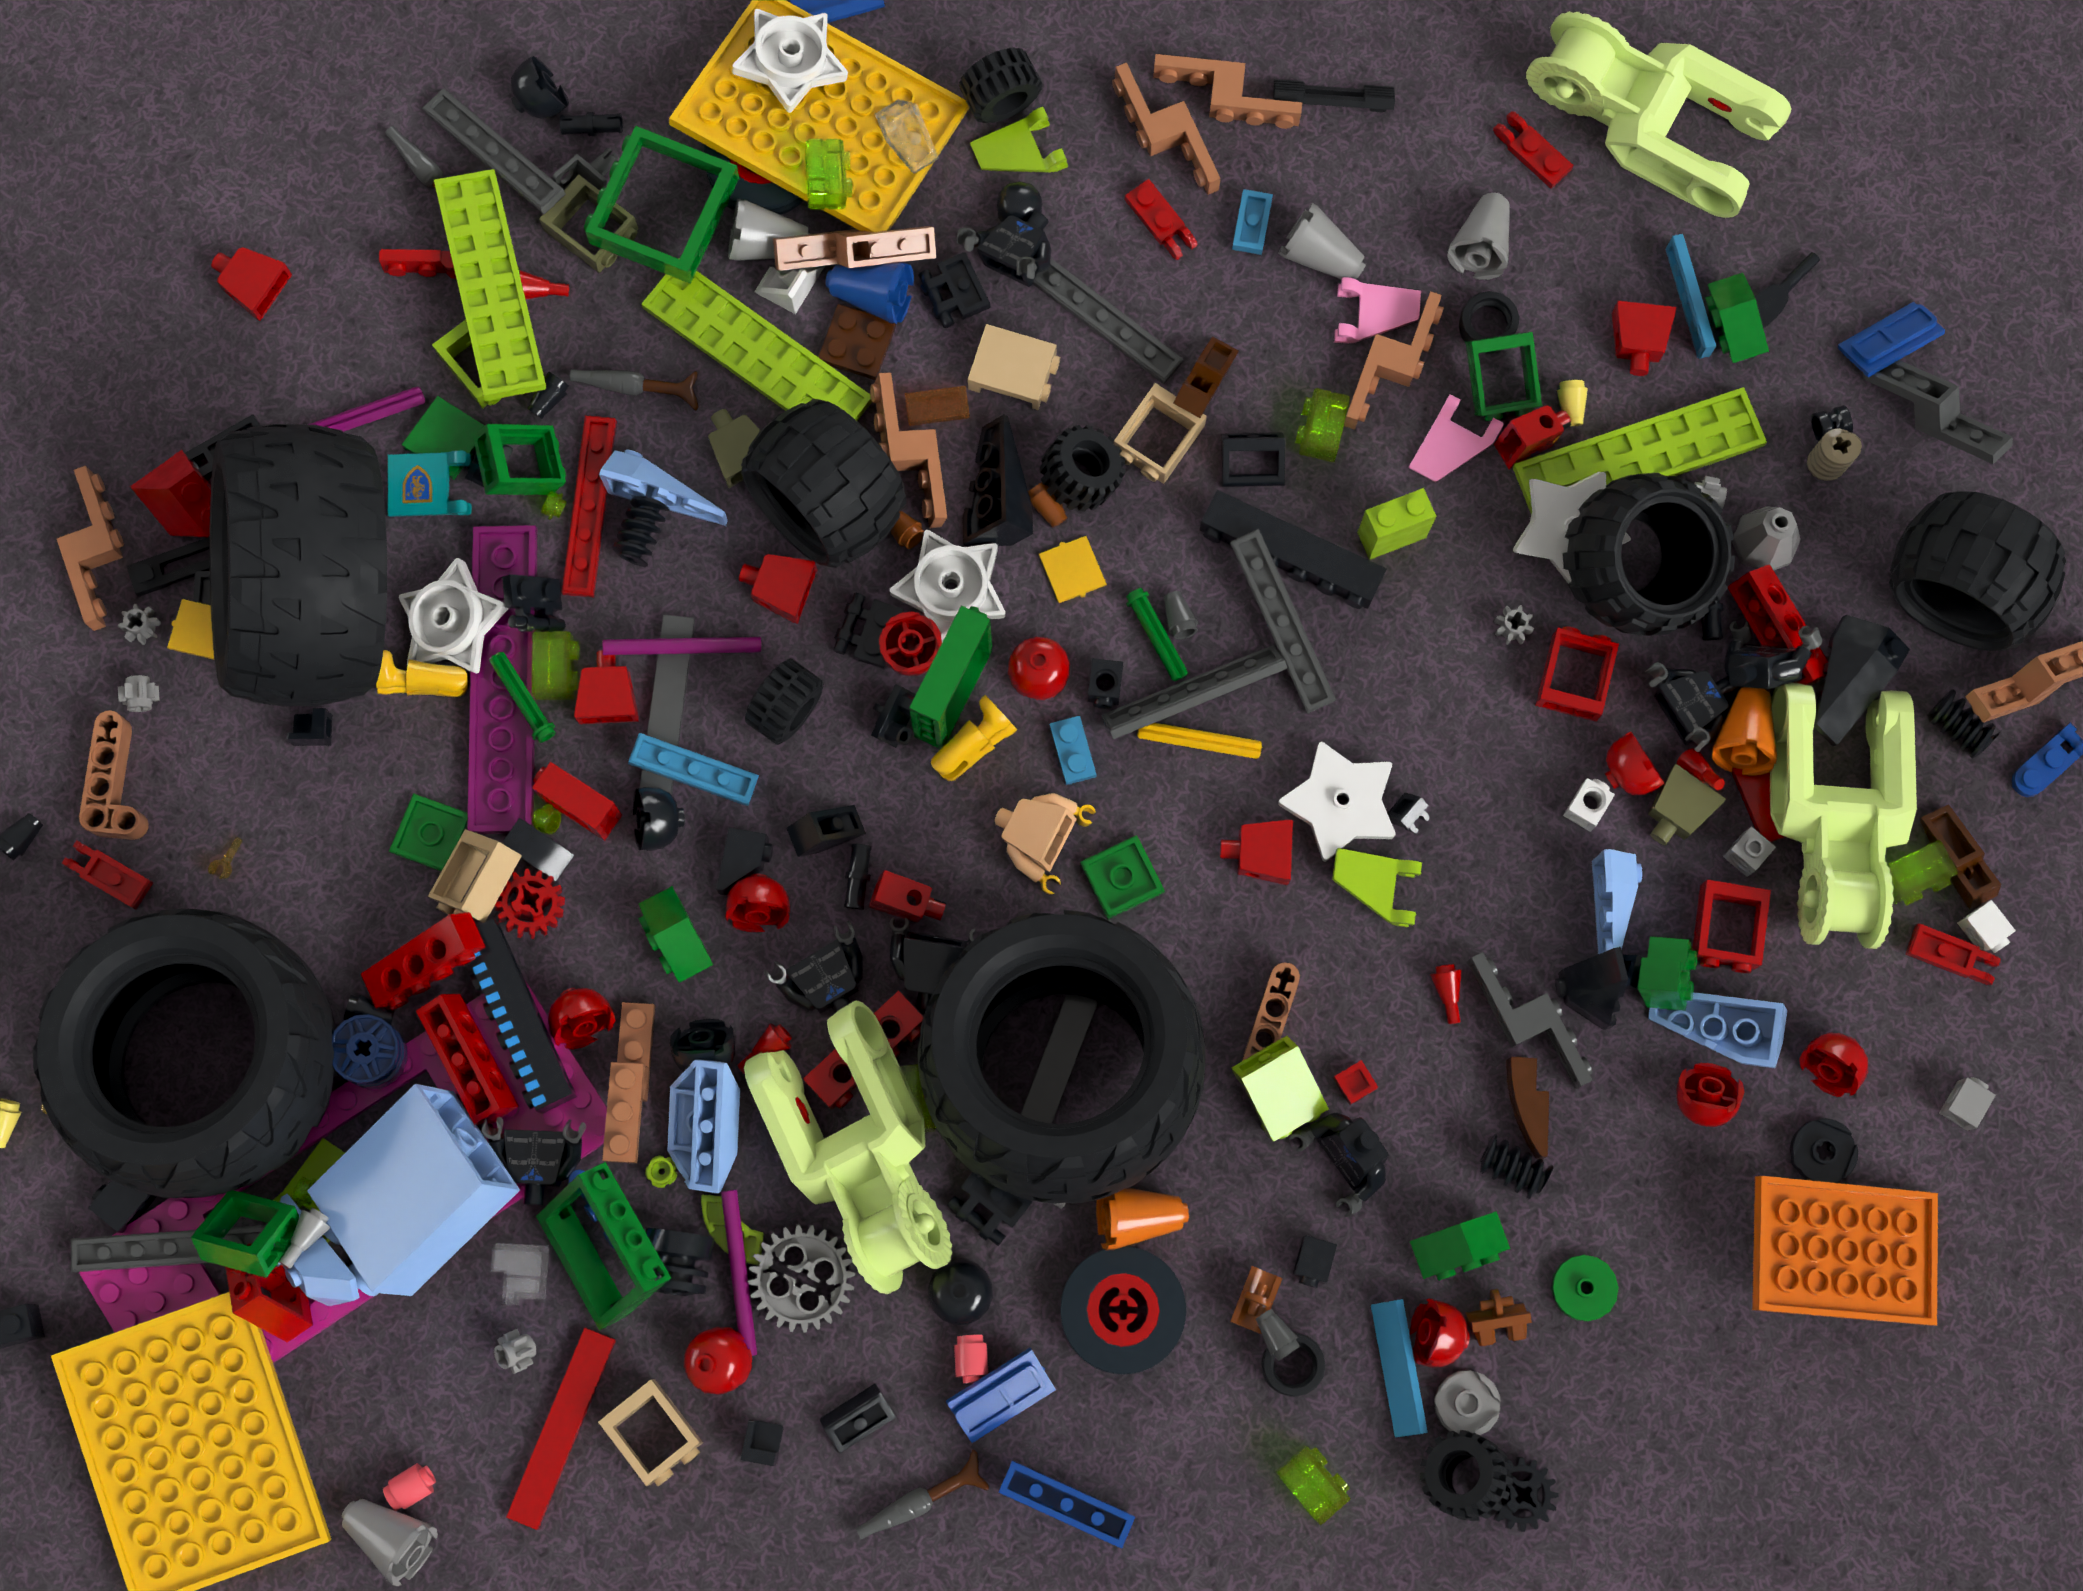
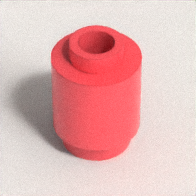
[954,1335,989,1384]
[383,1463,436,1511]

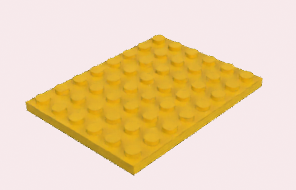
[669,0,969,232]
[51,1292,331,1591]

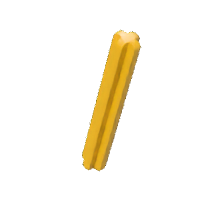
[1137,723,1262,759]

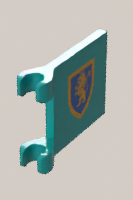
[388,451,472,517]

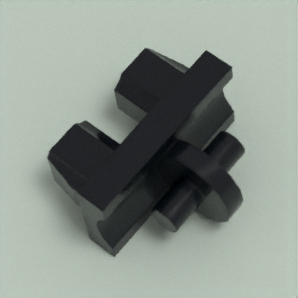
[871,684,916,748]

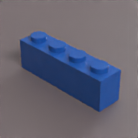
[998,1460,1135,1549]

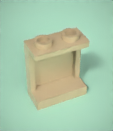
[968,324,1061,410]

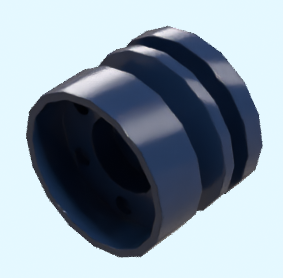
[332,1014,408,1089]

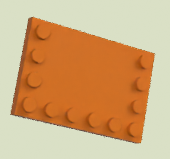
[1752,1176,1938,1326]

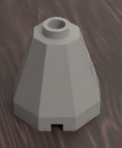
[1731,506,1801,570]

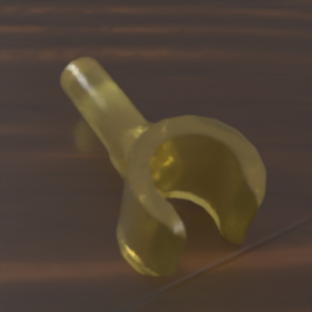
[208,837,243,879]

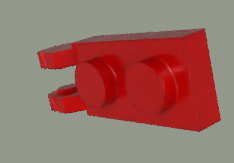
[1493,111,1574,189]
[1124,179,1198,260]
[379,249,456,278]
[62,840,153,910]
[1905,923,2001,985]

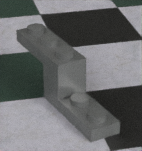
[1863,360,2013,464]
[1467,952,1593,1089]

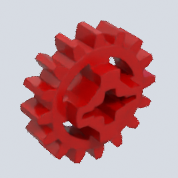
[494,869,565,939]

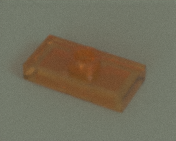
[905,386,970,426]

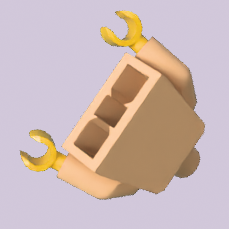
[995,793,1095,894]

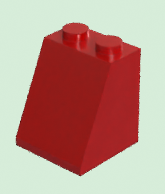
[130,450,211,537]

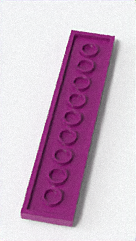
[467,525,537,834]

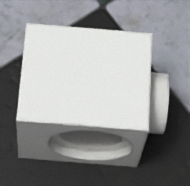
[1563,778,1615,832]
[1957,900,2016,953]

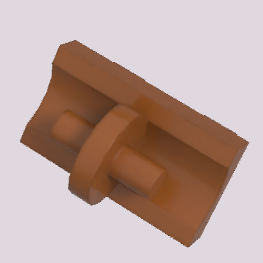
[1230,1266,1283,1334]
[1465,1289,1532,1346]

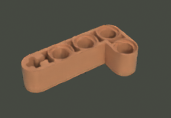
[79,710,149,840]
[1241,962,1300,1062]

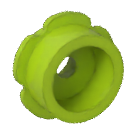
[645,1155,677,1188]

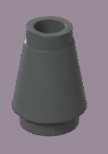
[1163,591,1198,640]
[1255,1308,1300,1361]

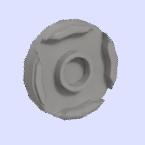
[1434,1370,1501,1435]

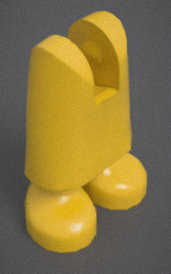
[376,650,468,697]
[931,695,1017,781]

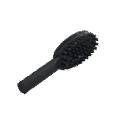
[1755,252,1820,328]

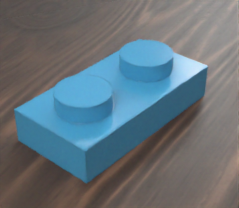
[1232,189,1273,255]
[1050,716,1097,785]

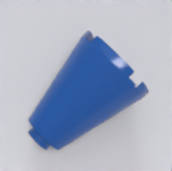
[826,262,914,324]

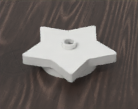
[732,9,848,113]
[1513,472,1631,583]
[890,530,1005,642]
[399,558,509,674]
[1278,742,1396,862]

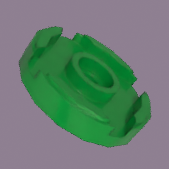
[1551,1255,1619,1322]

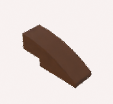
[1173,336,1239,418]
[1920,804,2001,909]
[1506,1057,1549,1159]

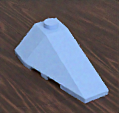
[599,450,728,526]
[1592,849,1642,954]
[1648,992,1787,1068]

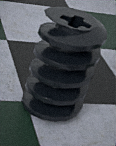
[612,496,670,567]
[1928,689,2000,759]
[1480,1134,1553,1199]

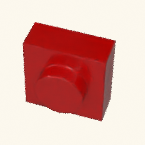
[1333,1060,1379,1105]

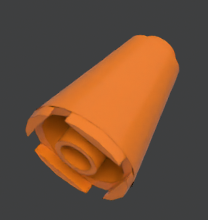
[1712,687,1777,776]
[1096,1188,1189,1251]

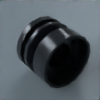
[645,1228,715,1297]

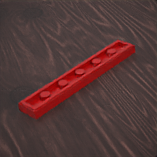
[562,415,617,598]
[506,1327,616,1530]

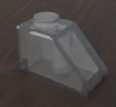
[875,99,939,173]

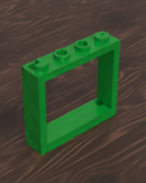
[584,126,739,284]
[909,605,992,749]
[536,1162,671,1331]

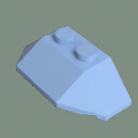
[667,1059,740,1193]
[274,1194,360,1306]

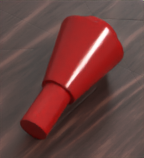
[520,270,570,299]
[1676,748,1725,790]
[1430,964,1462,1024]
[737,1023,792,1074]

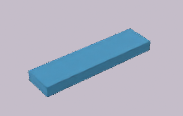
[1665,234,1716,359]
[628,733,759,806]
[1371,1299,1428,1437]

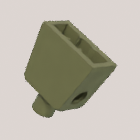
[708,409,760,488]
[1648,764,1726,845]

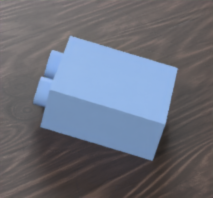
[307,1084,520,1296]

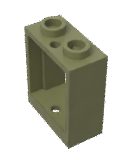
[539,175,638,273]

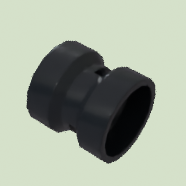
[1811,405,1853,442]

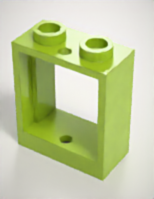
[432,319,502,409]

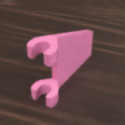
[1334,277,1421,344]
[1409,394,1504,483]

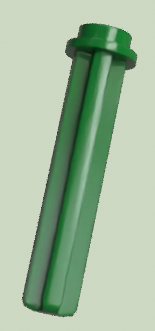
[1126,588,1188,681]
[489,652,556,743]

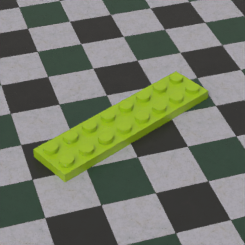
[434,169,546,401]
[641,258,872,421]
[1513,387,1767,514]

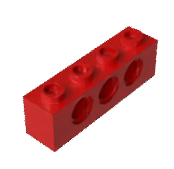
[1728,564,1828,686]
[361,912,486,1010]
[803,990,923,1110]
[416,994,519,1125]

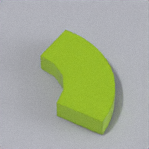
[701,1195,764,1266]

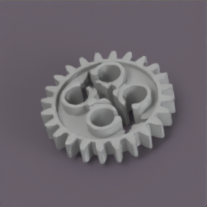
[748,1224,855,1333]

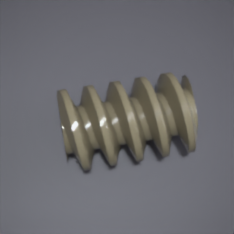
[1807,428,1862,481]

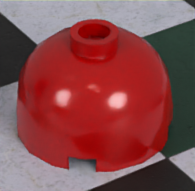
[879,611,942,676]
[1008,636,1070,700]
[1604,731,1665,796]
[725,874,790,932]
[548,988,616,1049]
[1800,1032,1868,1097]
[1676,1063,1745,1127]
[1409,1298,1470,1367]
[684,1326,752,1394]

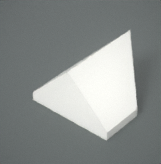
[754,266,825,314]

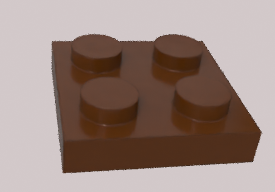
[819,304,896,380]

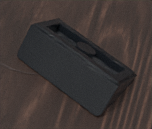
[820,1384,896,1453]

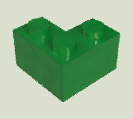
[1705,272,1769,363]
[638,886,713,983]
[1638,937,1697,1011]
[1410,1211,1510,1281]

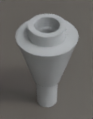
[279,1208,330,1269]

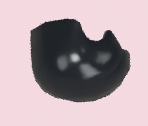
[997,181,1042,223]

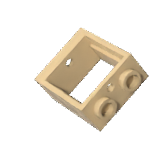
[1113,383,1207,484]
[428,829,522,923]
[598,1379,703,1486]

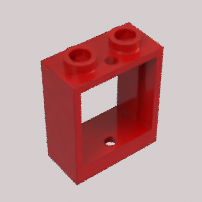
[1535,626,1619,722]
[532,762,623,841]
[1692,879,1771,973]
[225,1243,313,1343]

